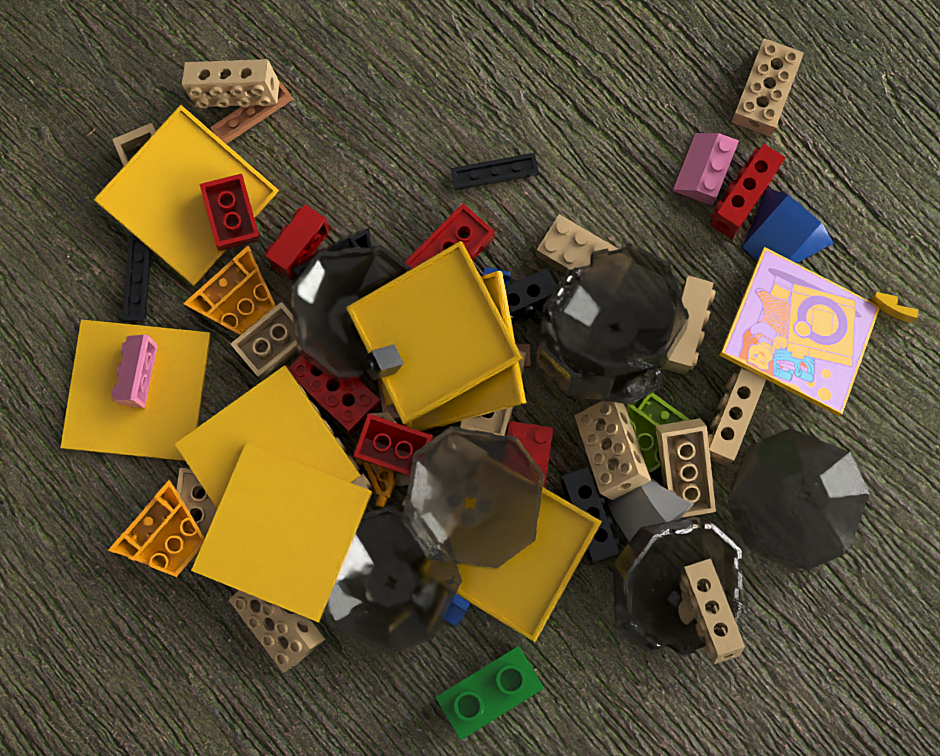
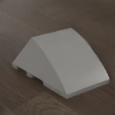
[606,478,694,563]

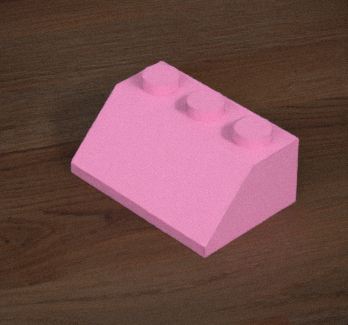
[673,133,739,206]
[112,335,158,409]

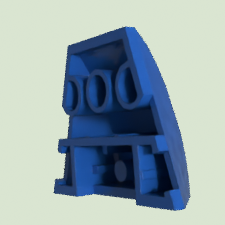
[742,188,833,264]

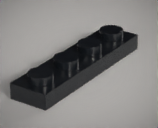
[451,153,539,191]
[122,236,151,322]

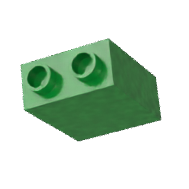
[435,646,544,740]

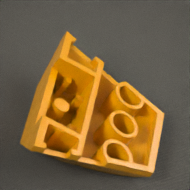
[183,245,276,335]
[108,480,205,577]

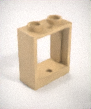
[112,123,157,166]

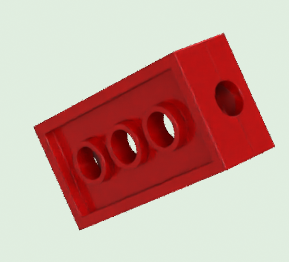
[710,143,786,239]
[403,203,495,272]
[288,340,381,435]

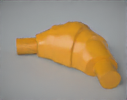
[355,459,395,508]

